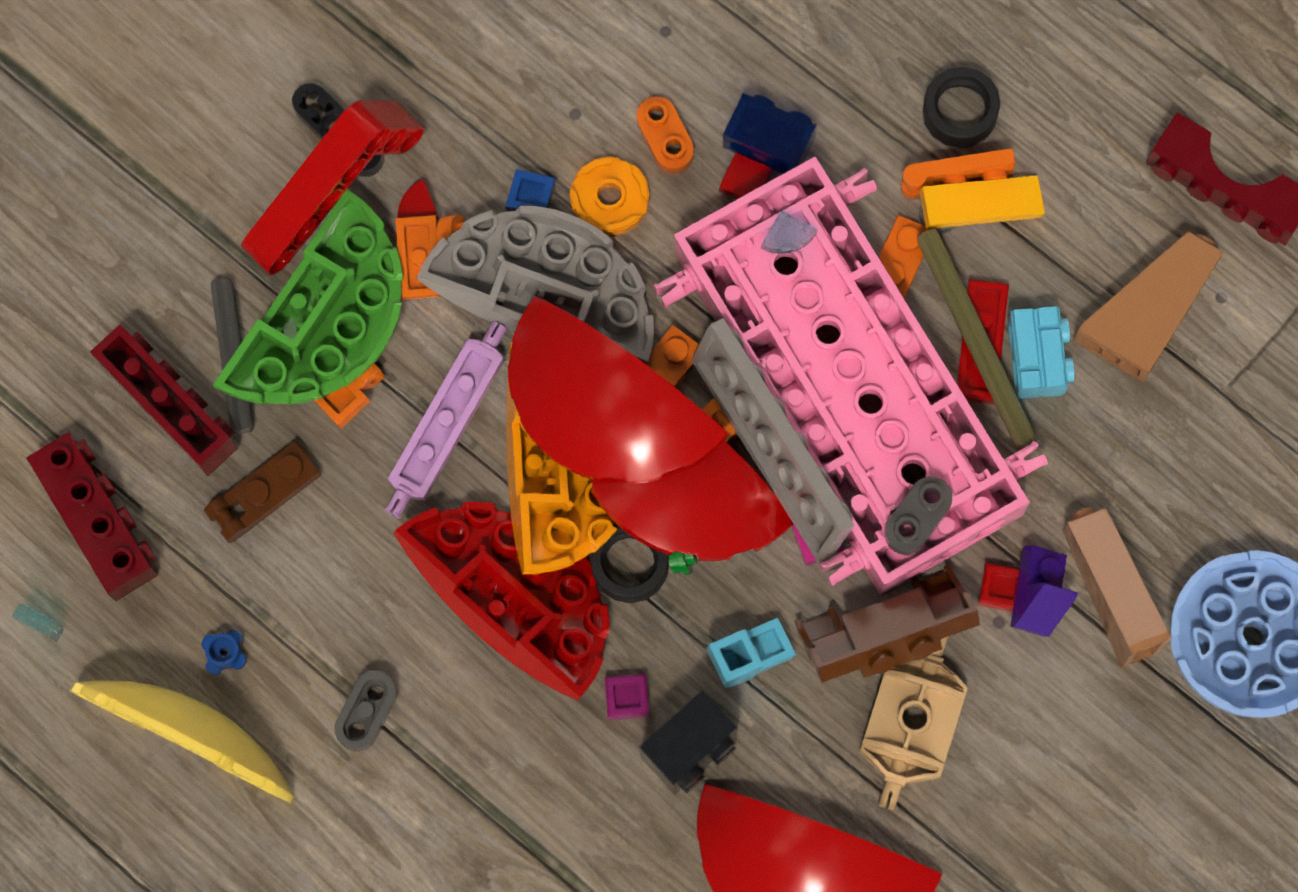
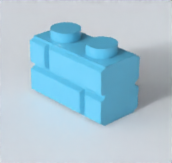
[1007,306,1074,399]

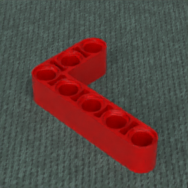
[241,100,425,276]

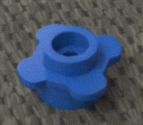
[201,630,247,675]

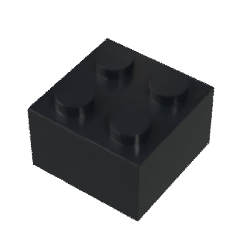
[639,690,737,795]

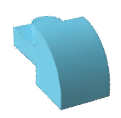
[706,618,796,688]

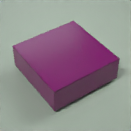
[605,674,650,721]

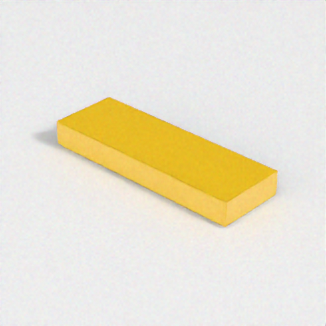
[919,175,1045,229]

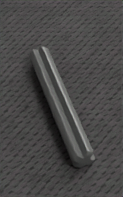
[210,278,254,434]

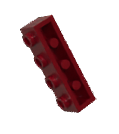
[90,325,238,476]
[26,432,158,601]

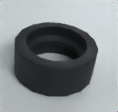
[922,67,1001,148]
[590,523,669,603]

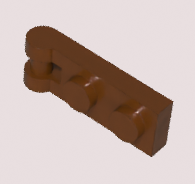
[204,441,321,543]

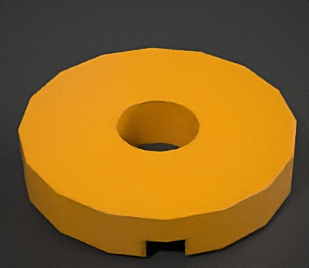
[570,156,650,237]

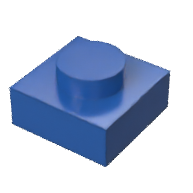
[506,169,556,211]

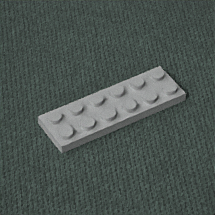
[691,318,855,564]

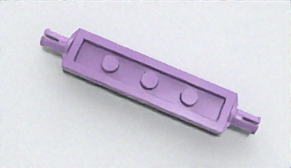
[384,321,507,519]

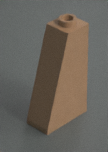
[1073,232,1223,383]
[1063,507,1171,668]

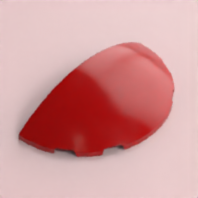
[508,296,729,484]
[591,441,793,561]
[394,502,609,701]
[697,784,942,892]

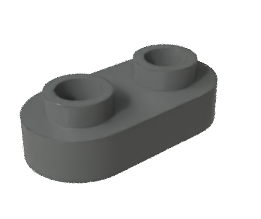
[884,477,953,555]
[335,670,397,752]

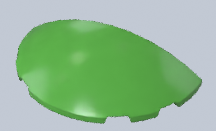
[213,189,403,405]

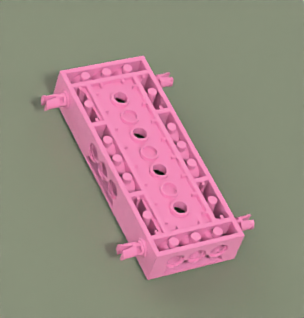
[652,156,1048,597]

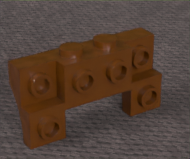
[795,564,980,683]

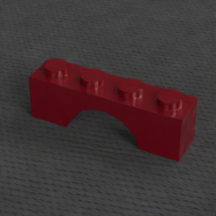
[1146,112,1298,246]

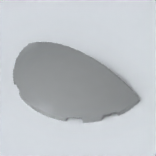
[417,206,654,364]

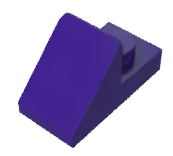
[1010,545,1078,637]

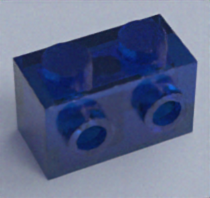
[723,93,817,174]

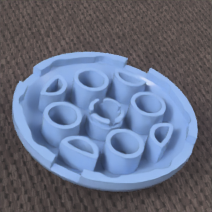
[1170,550,1298,718]

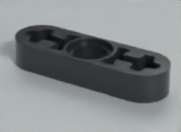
[292,83,384,177]

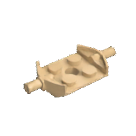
[859,637,968,811]

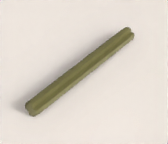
[917,229,1037,451]

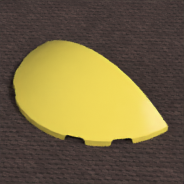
[70,680,295,804]

